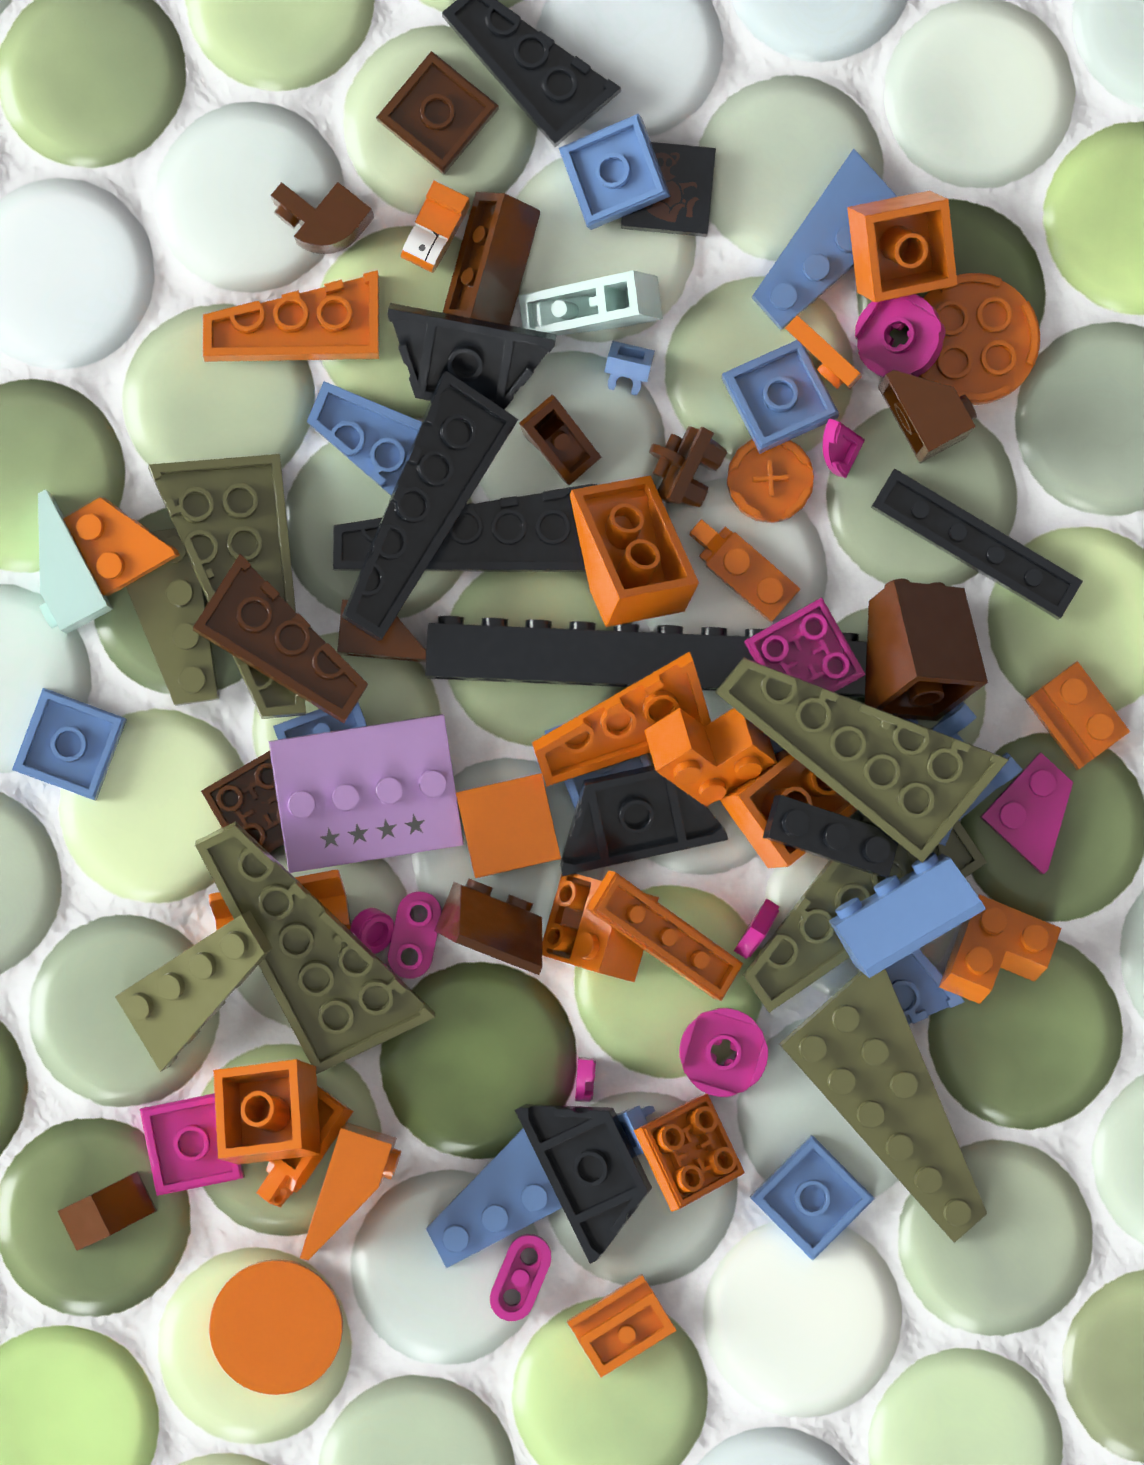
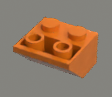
[542,873,659,982]

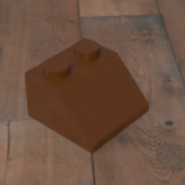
[878,370,977,463]

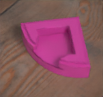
[823,419,865,478]
[734,899,779,959]
[575,1057,596,1102]

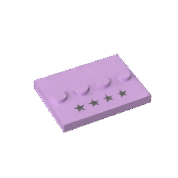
[268,714,463,873]

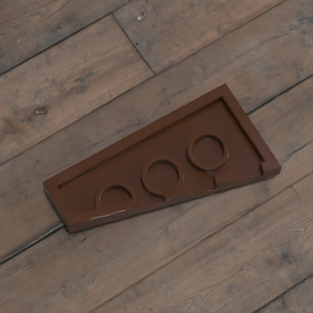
[193,554,368,723]

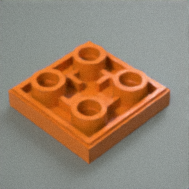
[456,773,561,879]
[634,1093,745,1211]

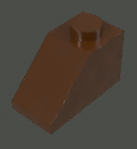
[337,599,426,662]

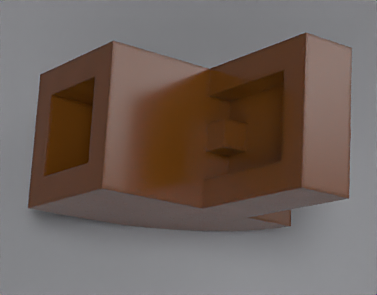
[270,182,374,254]

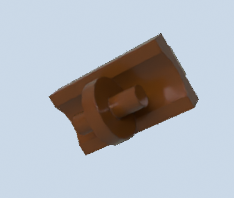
[649,426,727,507]

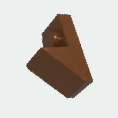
[519,395,602,486]

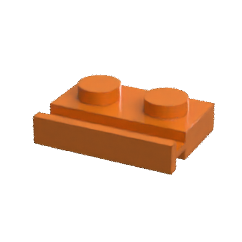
[1025,661,1130,770]
[567,1274,677,1378]

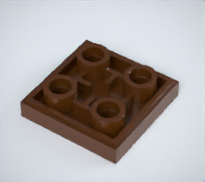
[201,751,284,853]

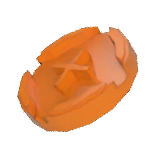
[726,439,814,523]

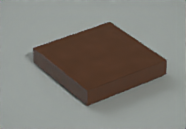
[376,51,499,175]

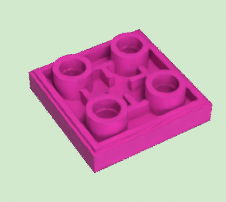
[744,597,866,692]

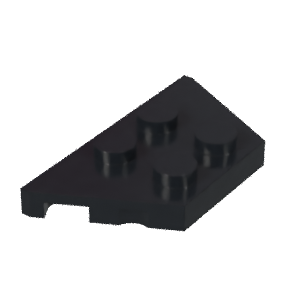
[387,303,557,410]
[560,765,728,876]
[515,1104,652,1264]

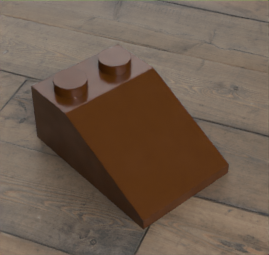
[434,878,542,975]

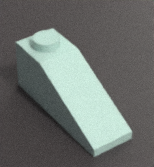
[519,270,663,336]
[38,489,113,634]

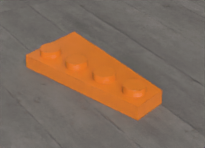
[203,270,379,362]
[532,652,711,787]

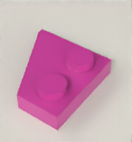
[980,752,1073,875]

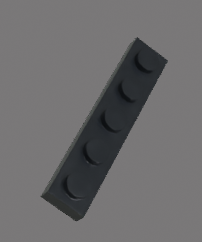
[871,468,1083,620]

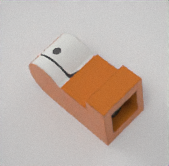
[401,181,470,273]

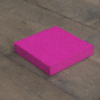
[140,1093,245,1196]

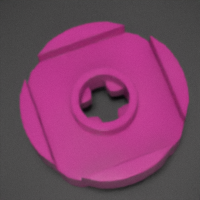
[855,294,945,378]
[679,1008,768,1097]

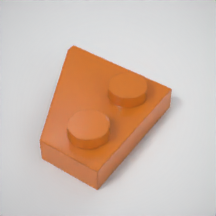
[785,315,862,389]
[63,497,180,596]

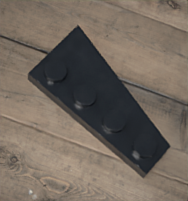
[442,0,621,147]

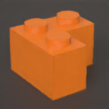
[644,708,777,807]
[939,894,1062,1004]

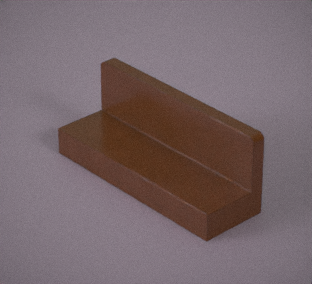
[442,192,540,325]

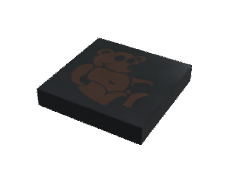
[621,142,716,237]

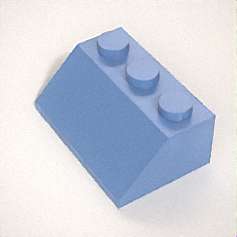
[829,853,986,978]

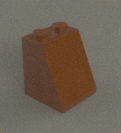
[865,578,988,721]

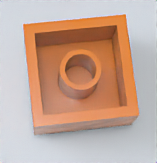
[847,190,957,302]
[213,1059,321,1165]

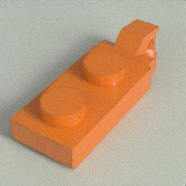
[689,519,800,623]
[256,1086,354,1208]

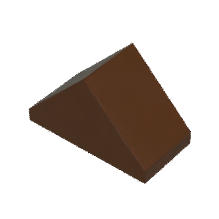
[58,1171,157,1251]

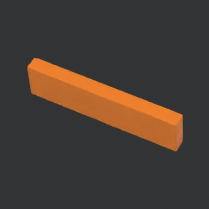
[586,870,744,1001]

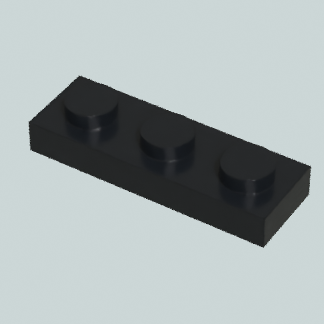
[762,795,899,878]

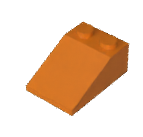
[570,475,699,627]
[720,749,857,868]
[300,1122,401,1261]

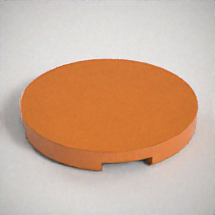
[908,273,1040,405]
[209,1259,343,1395]

